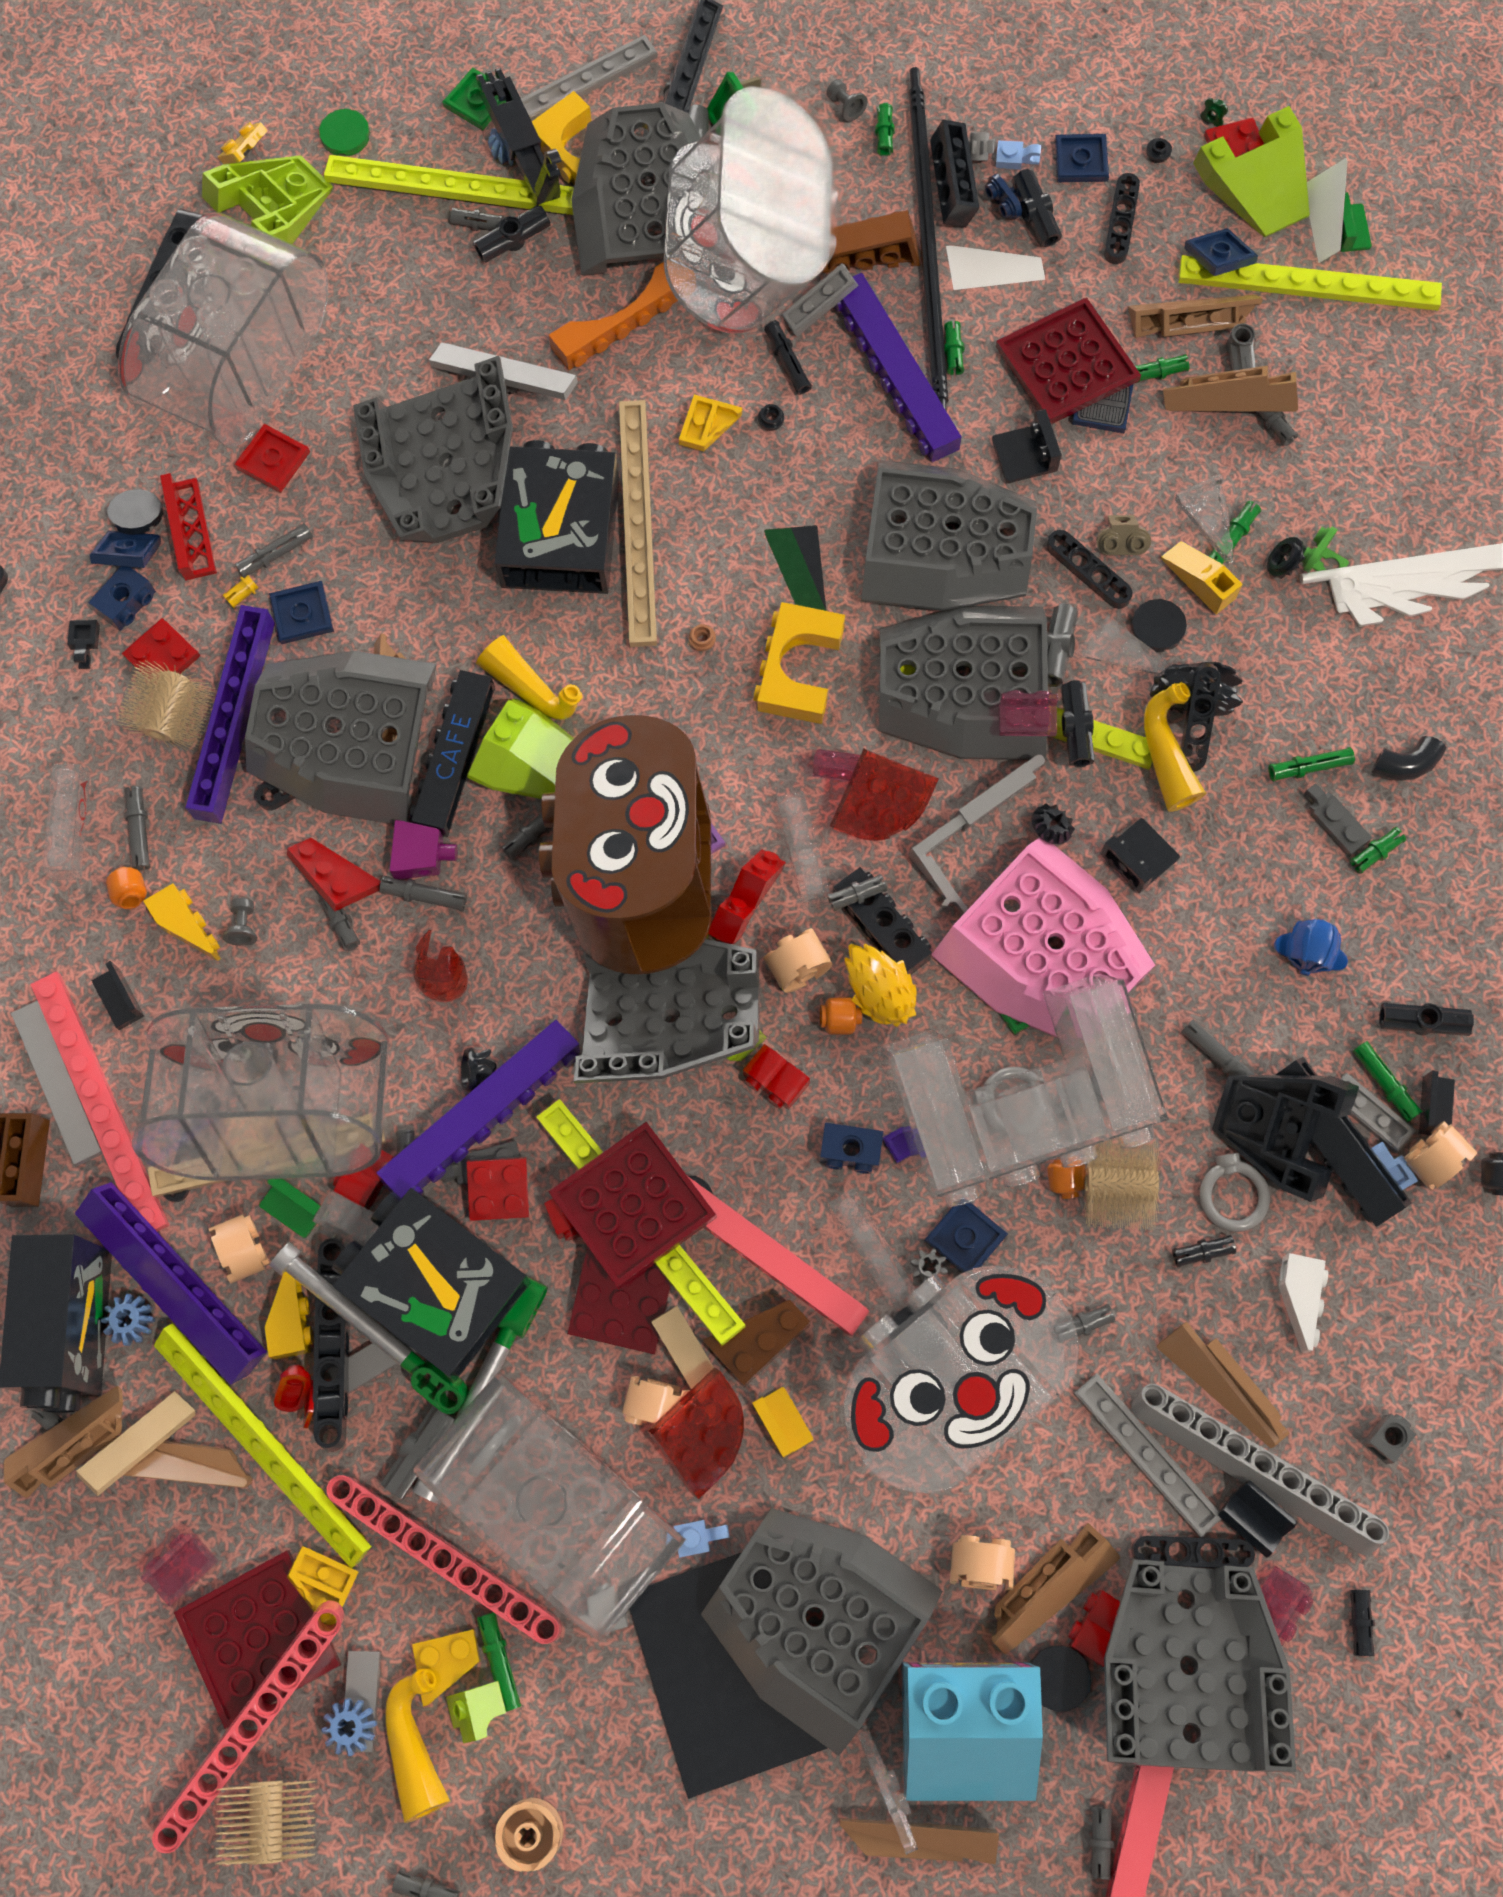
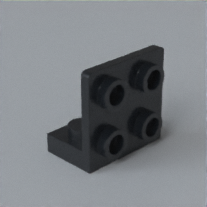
[992,409,1062,483]
[1100,818,1180,894]

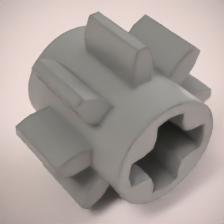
[968,131,995,160]
[911,1248,948,1287]

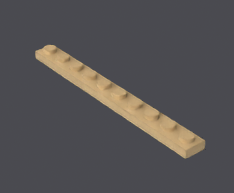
[619,400,657,647]

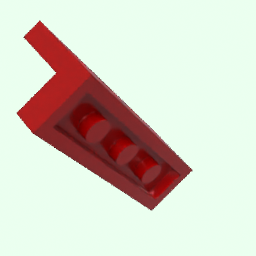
[160,473,217,581]

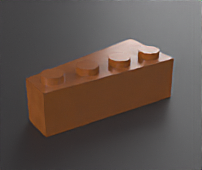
[807,210,920,274]

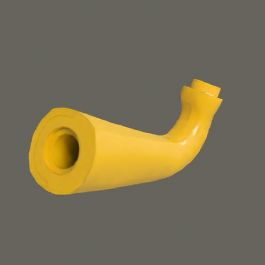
[476,635,582,720]
[1144,682,1207,812]
[385,1669,450,1823]

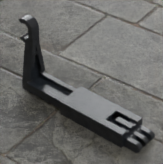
[476,68,562,205]

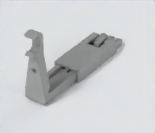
[908,755,1045,923]

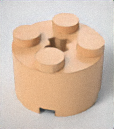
[763,928,833,993]
[1404,1121,1477,1191]
[208,1214,270,1284]
[622,1376,690,1433]
[950,1535,1015,1590]
[495,1797,564,1872]

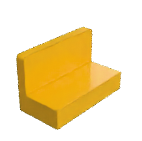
[752,1387,813,1458]

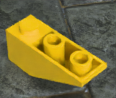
[1161,541,1243,615]
[143,883,221,961]
[265,1272,314,1360]

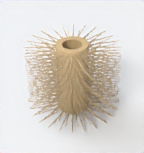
[117,660,217,751]
[1084,1137,1161,1230]
[215,1780,315,1865]

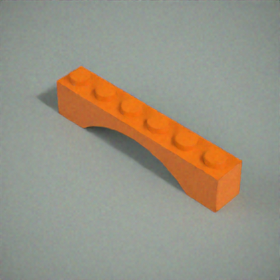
[549,256,695,370]

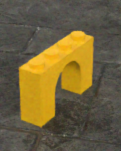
[532,91,592,185]
[753,602,845,724]

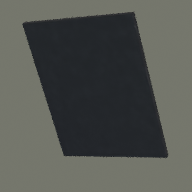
[625,1552,828,1799]

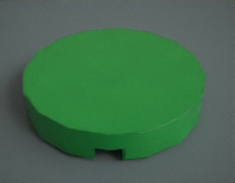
[319,109,370,156]

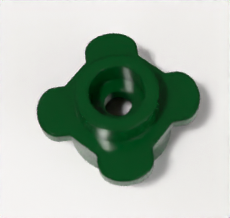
[1200,98,1228,127]

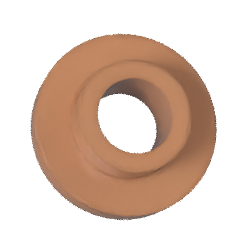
[689,624,716,651]

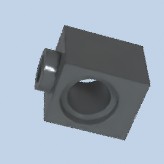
[1362,1414,1417,1464]

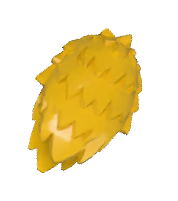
[845,943,917,1027]

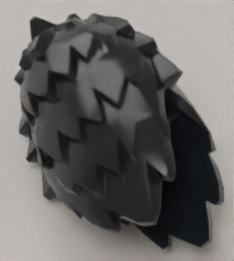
[1150,661,1243,716]

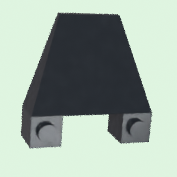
[1212,1075,1359,1202]

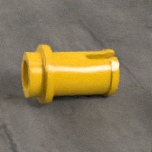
[223,575,259,608]

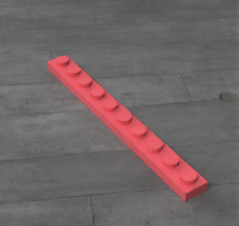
[30,971,169,1231]

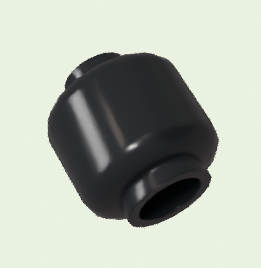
[1481,1152,1503,1196]

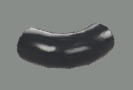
[1371,736,1447,781]

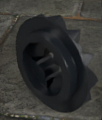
[1267,537,1306,579]
[1031,803,1075,845]

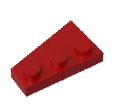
[287,838,381,911]

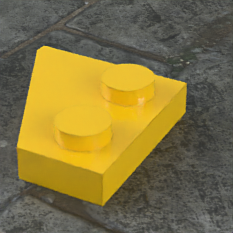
[218,122,267,164]
[679,394,743,452]
[287,1546,359,1625]
[412,1629,481,1707]

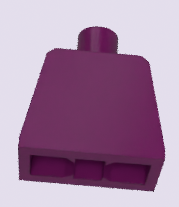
[390,820,458,880]

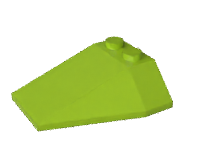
[467,699,574,799]

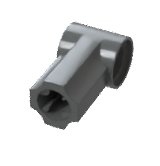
[1225,323,1256,371]

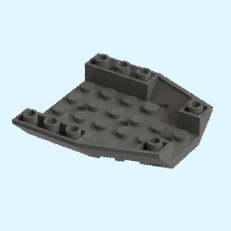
[572,103,734,275]
[353,356,513,543]
[861,460,1037,611]
[878,605,1048,760]
[245,651,436,825]
[574,939,760,1083]
[701,1508,943,1756]
[1104,1559,1296,1772]

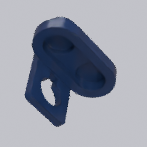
[985,174,1022,220]

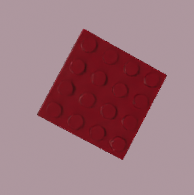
[996,297,1141,424]
[548,1122,717,1290]
[174,1550,342,1729]

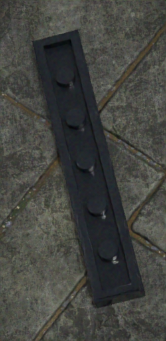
[664,0,723,113]

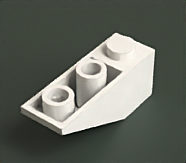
[1279,1253,1328,1353]

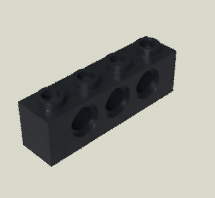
[930,119,980,228]
[833,867,932,975]

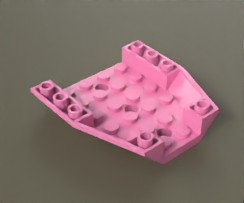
[931,838,1155,1048]

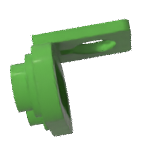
[1300,526,1349,573]

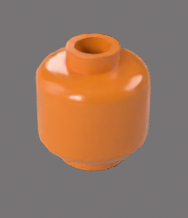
[106,867,147,909]
[820,997,862,1035]
[1047,1154,1086,1199]

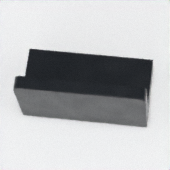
[91,961,144,1030]
[1418,1070,1455,1136]
[1218,1480,1298,1558]

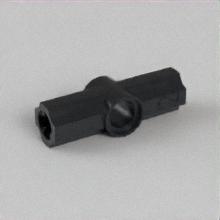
[1011,168,1062,248]
[473,205,551,263]
[1061,680,1094,768]
[1379,1003,1474,1036]

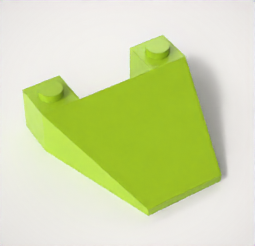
[1193,106,1310,237]
[202,155,333,261]

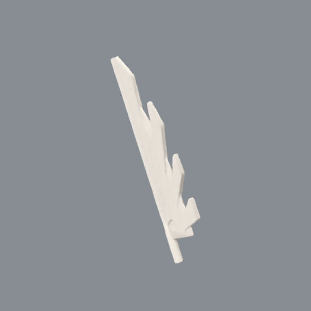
[1299,543,1503,627]

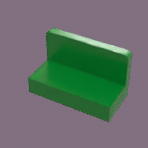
[1340,192,1372,252]
[259,1173,327,1238]

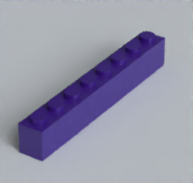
[834,273,962,462]
[185,605,275,824]
[377,1020,580,1198]
[74,1182,267,1385]

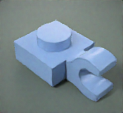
[996,140,1041,170]
[1372,1141,1419,1190]
[673,1520,730,1558]

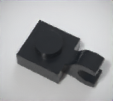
[67,620,100,669]

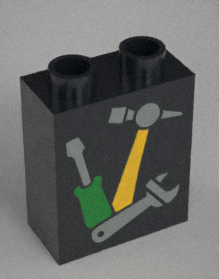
[494,440,619,594]
[332,1188,531,1381]
[0,1234,112,1413]

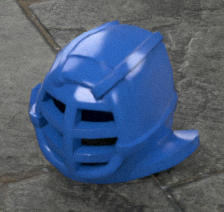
[1274,919,1348,976]

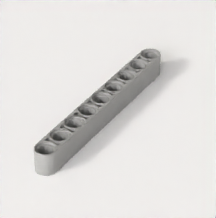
[1131,1384,1389,1555]

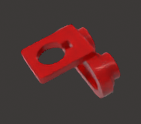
[274,1365,314,1429]

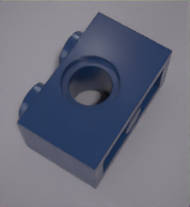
[88,566,156,631]
[820,1123,884,1174]

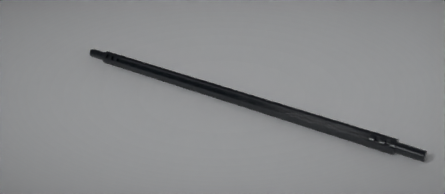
[909,67,949,412]

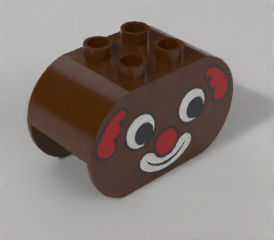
[539,715,712,974]

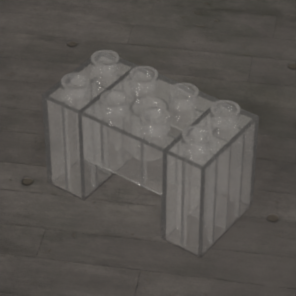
[876,974,1169,1207]

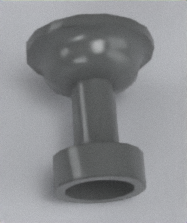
[826,79,868,122]
[222,898,258,946]

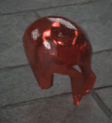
[413,929,468,1002]

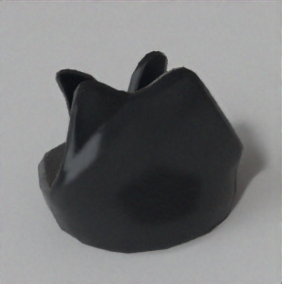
[461,1047,496,1092]

